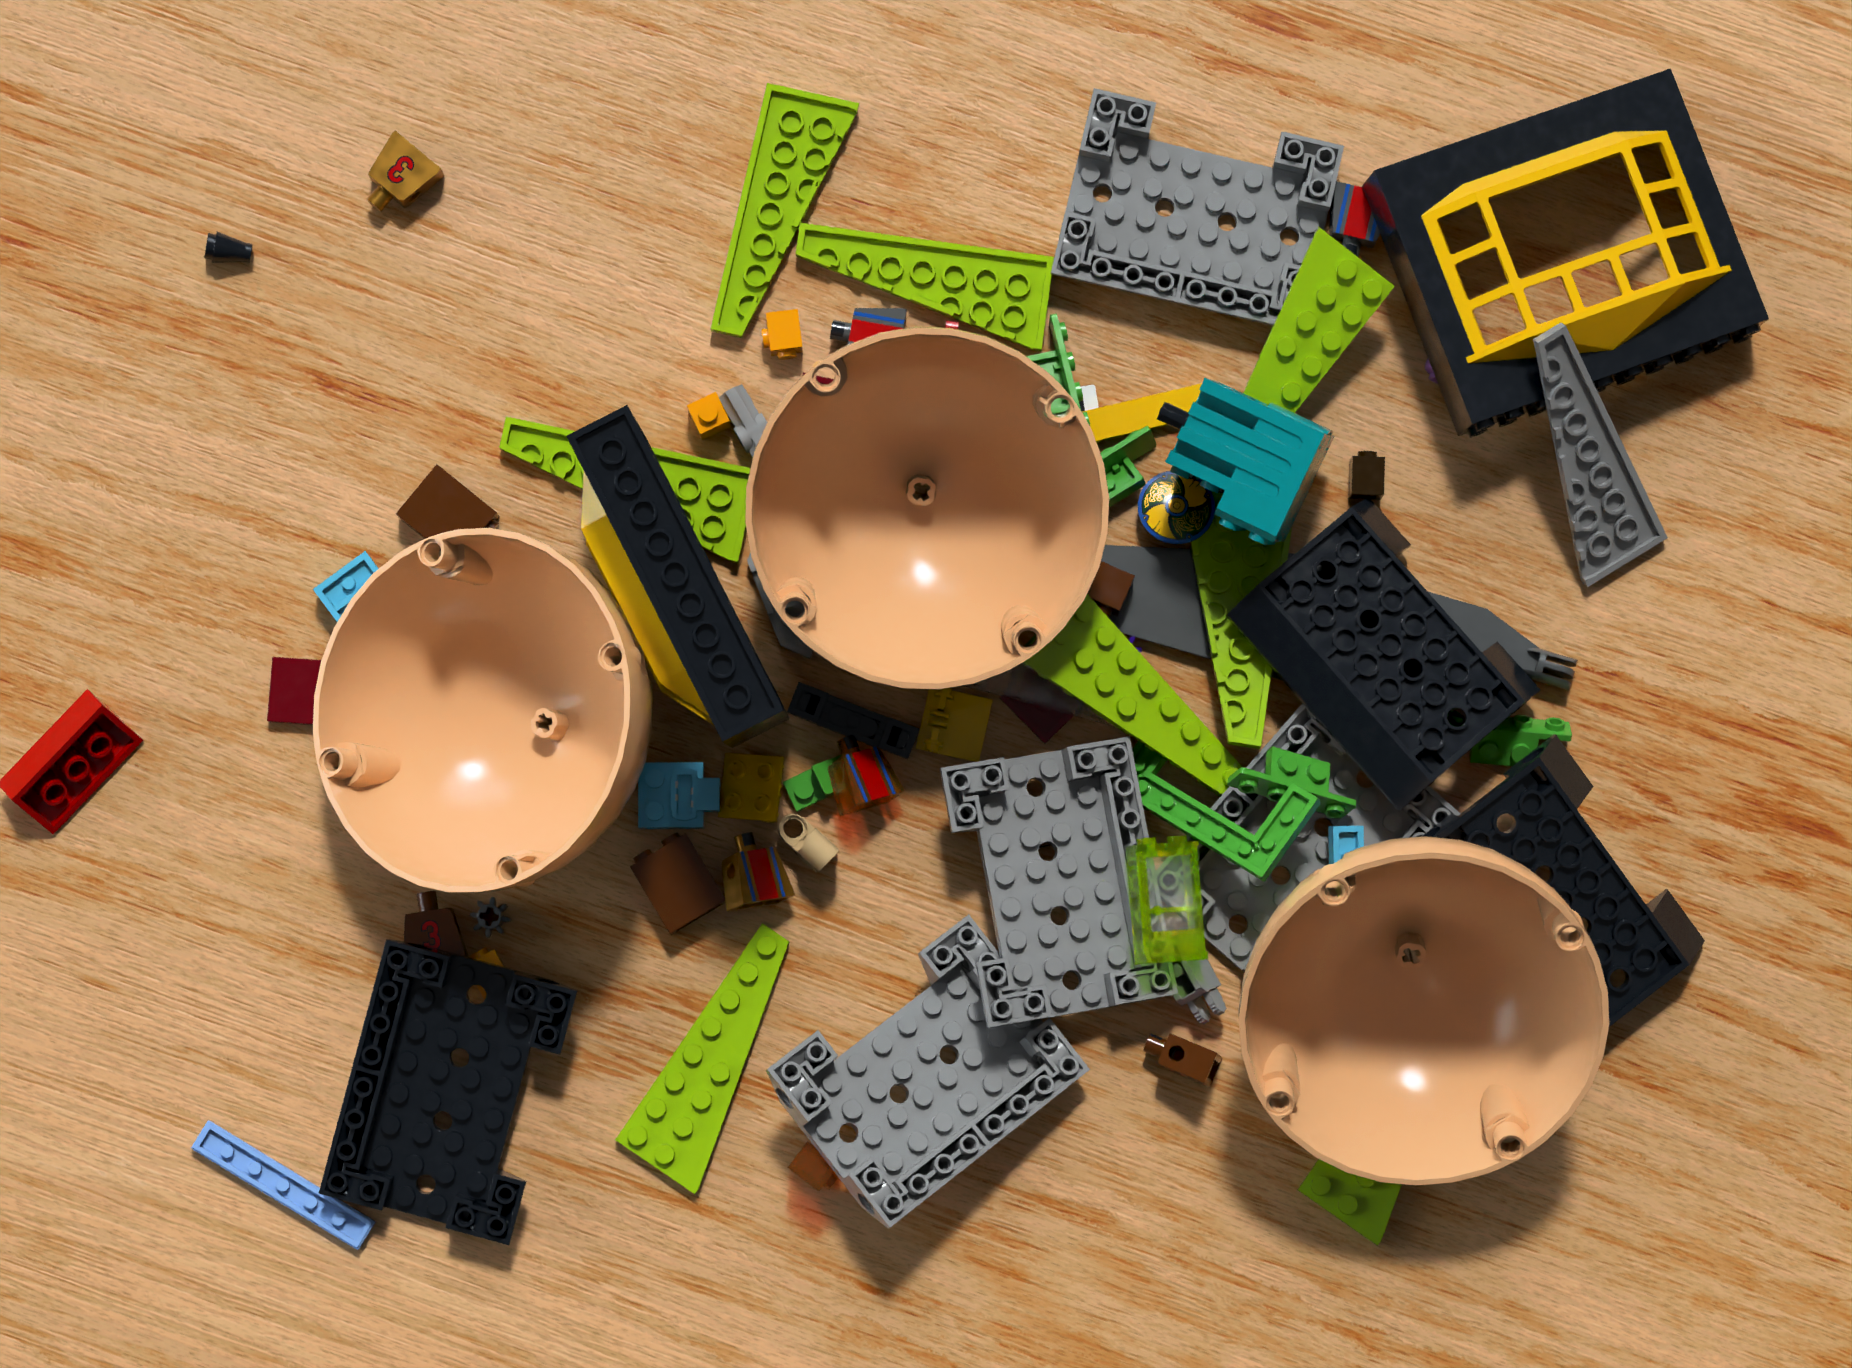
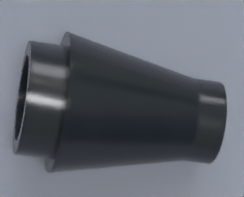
[204,231,253,263]

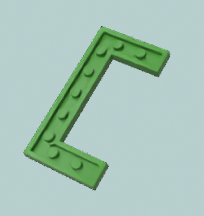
[1132,740,1321,882]

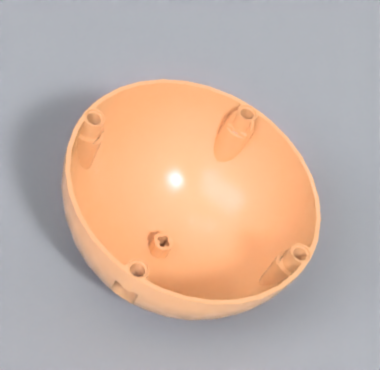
[745,327,1109,689]
[313,528,653,893]
[1238,836,1609,1186]

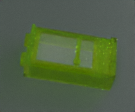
[1126,836,1208,965]

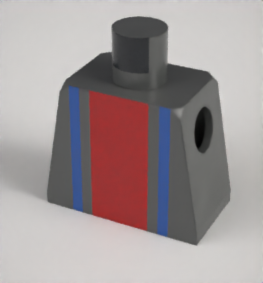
[1329,181,1380,257]
[830,308,907,344]

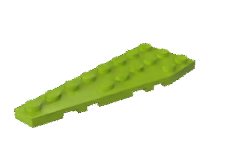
[1191,491,1292,749]

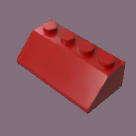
[0,689,143,834]

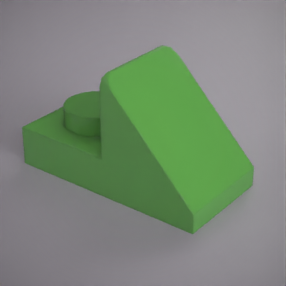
[783,755,854,812]

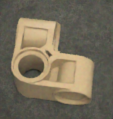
[778,814,839,873]

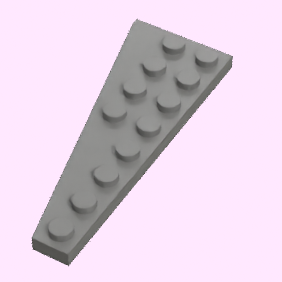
[1533,323,1668,587]

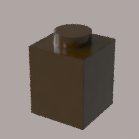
[1348,451,1385,500]

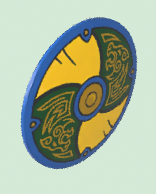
[1138,471,1215,544]

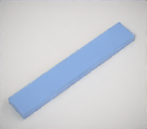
[191,1120,376,1250]

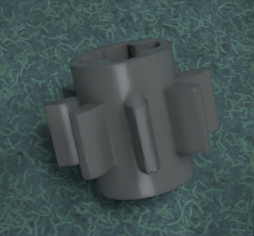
[470,897,512,938]

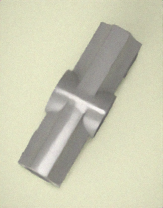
[719,384,767,458]

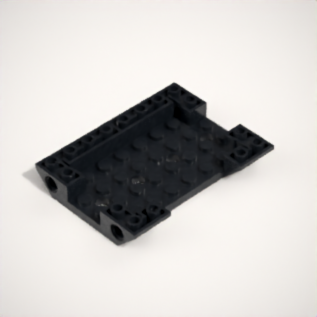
[1226,497,1540,811]
[1421,734,1705,1027]
[319,939,578,1245]

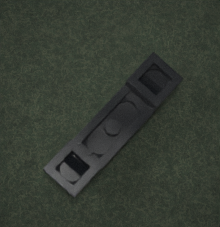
[787,682,920,759]

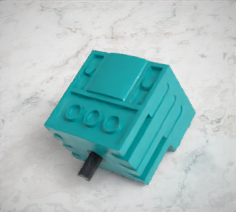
[1157,378,1334,545]

